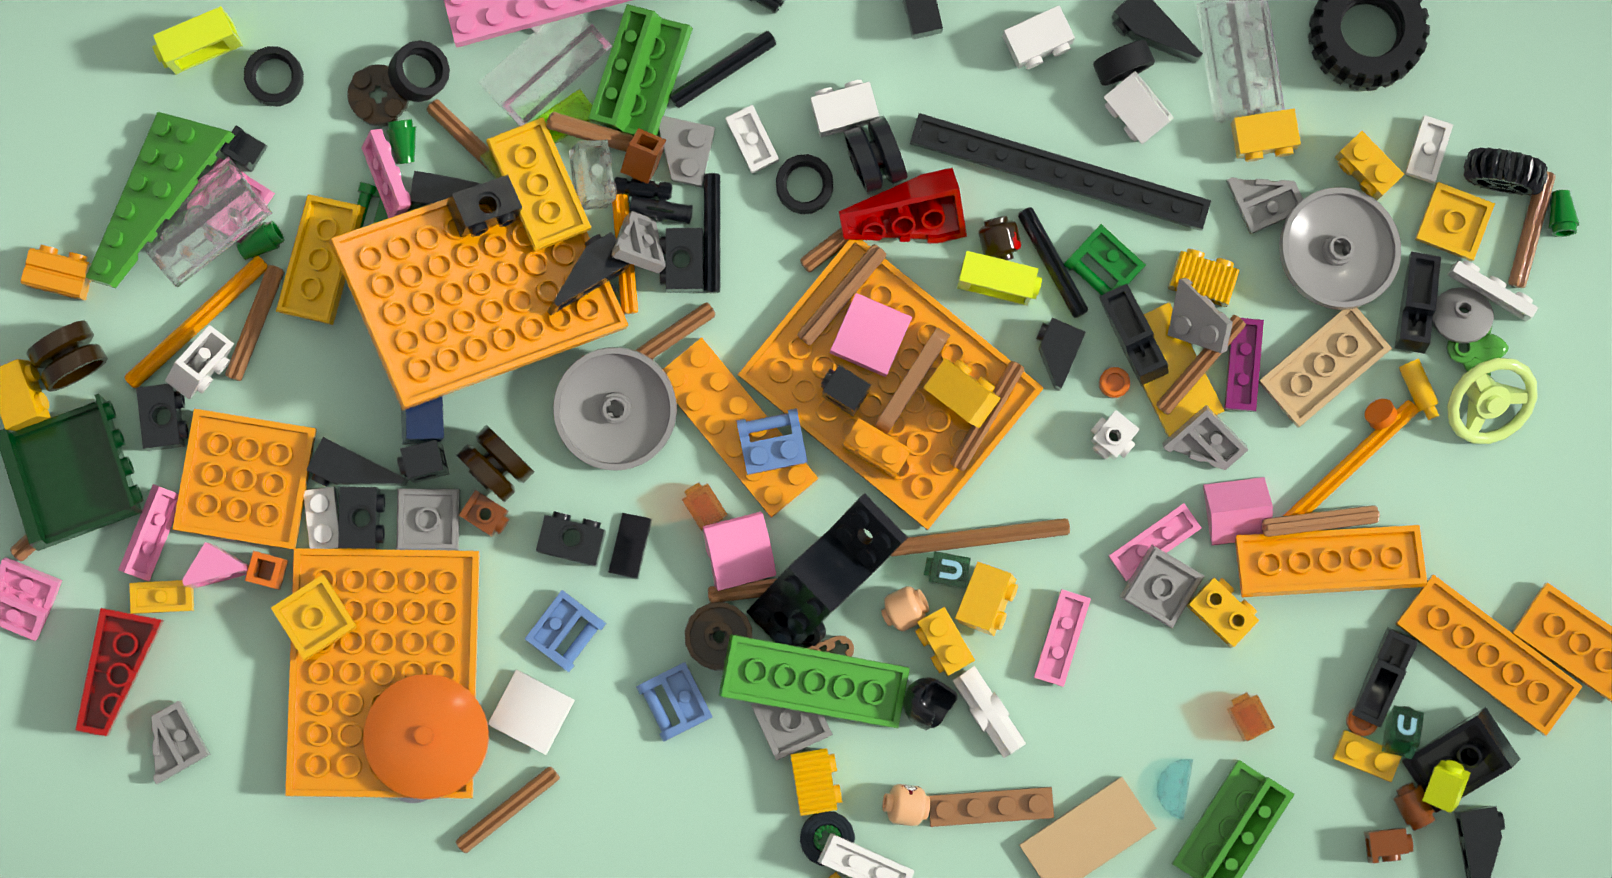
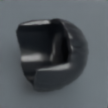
[903,677,958,730]

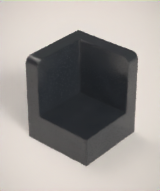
[220,125,268,172]

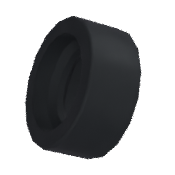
[388,40,450,102]
[1093,40,1155,86]
[244,46,304,106]
[776,154,833,214]

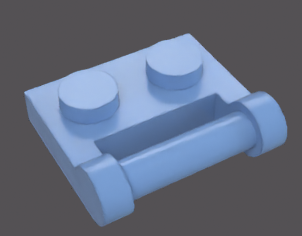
[736,408,808,475]
[525,590,607,672]
[636,662,713,742]

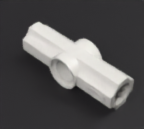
[953,666,1026,758]

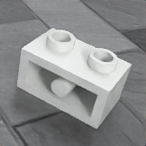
[1002,5,1075,70]
[1104,71,1174,144]
[811,79,880,138]
[165,325,234,400]

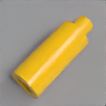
[1399,359,1439,420]

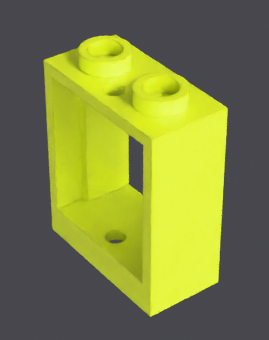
[152,6,243,74]
[957,251,1042,306]

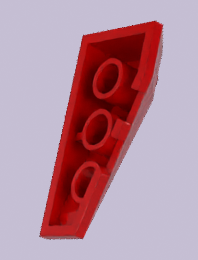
[838,167,967,243]

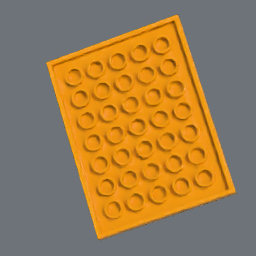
[329,198,628,410]
[738,239,1044,530]
[285,548,480,799]

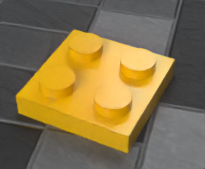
[1415,182,1495,262]
[271,574,357,661]

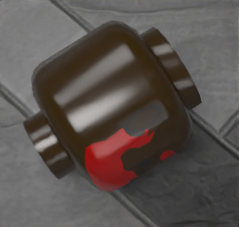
[978,216,1021,261]

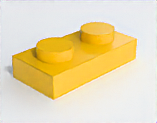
[129,580,194,614]
[1332,730,1403,782]

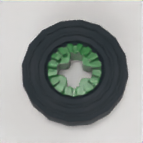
[800,811,855,866]

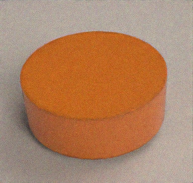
[1099,367,1130,398]
[1365,399,1397,429]
[1346,708,1378,736]

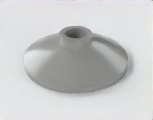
[1433,287,1494,343]

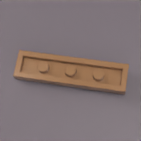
[929,787,1054,827]

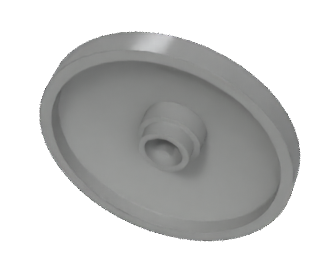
[1279,187,1401,310]
[553,347,677,470]

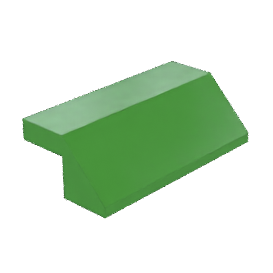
[588,4,693,136]
[1171,760,1295,878]

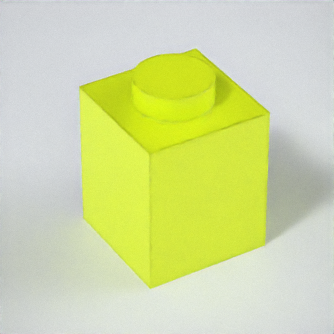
[1422,760,1471,813]

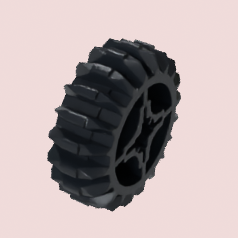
[1463,147,1548,196]

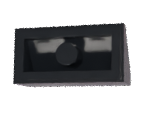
[608,513,652,579]

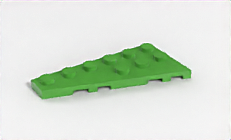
[86,112,235,289]

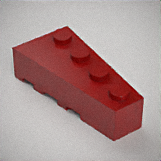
[75,608,164,736]

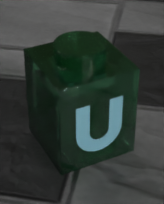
[924,551,971,589]
[1381,705,1424,759]

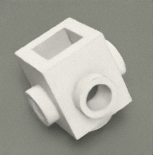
[1090,410,1140,460]

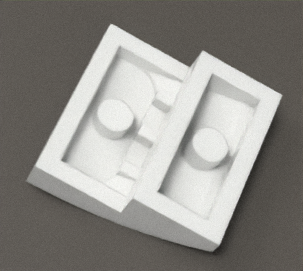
[488,669,575,755]

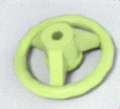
[1447,358,1538,444]

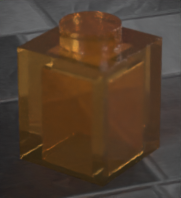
[682,482,728,532]
[1227,692,1275,742]

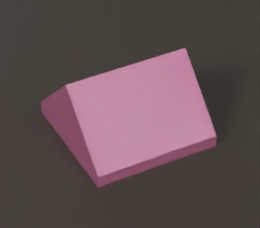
[1203,477,1273,546]
[182,542,249,589]

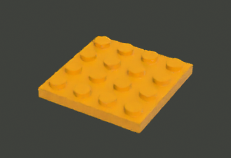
[173,408,317,550]

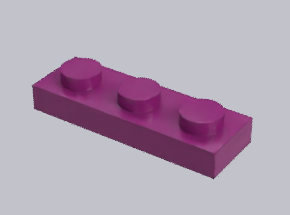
[1224,318,1264,412]

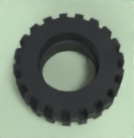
[1308,0,1430,91]

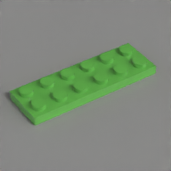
[718,634,910,728]

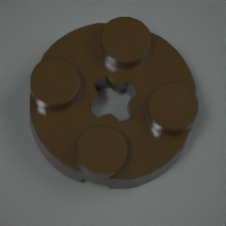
[348,64,409,126]

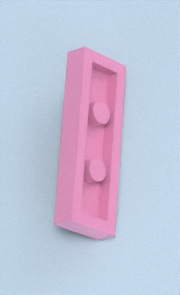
[361,129,411,218]
[118,484,179,581]
[1108,503,1202,581]
[1034,589,1091,687]

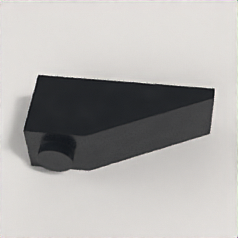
[1111,0,1203,63]
[548,232,630,316]
[306,437,409,487]
[1454,806,1505,878]

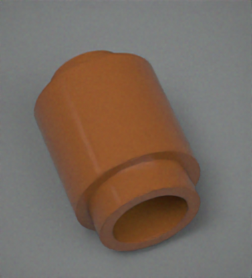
[1393,782,1435,831]

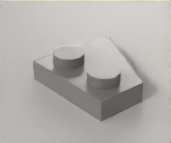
[1168,278,1233,353]
[1162,405,1248,470]

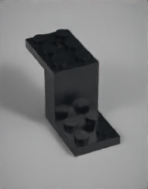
[746,493,908,647]

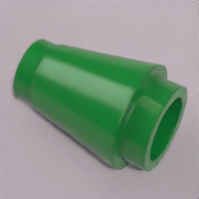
[386,119,416,164]
[1549,190,1580,237]
[237,221,285,260]

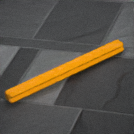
[124,256,268,389]
[1283,400,1419,516]

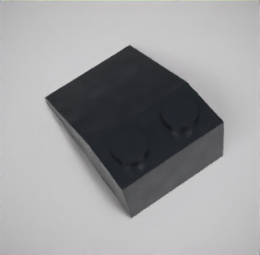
[1402,707,1520,813]

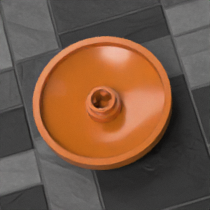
[363,674,489,800]

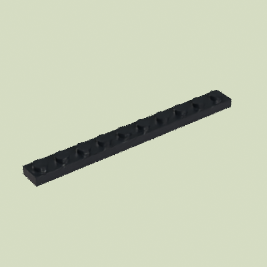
[910,113,1211,231]

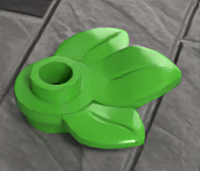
[1447,327,1509,376]

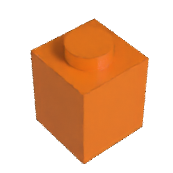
[245,551,288,590]

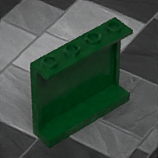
[0,394,144,551]

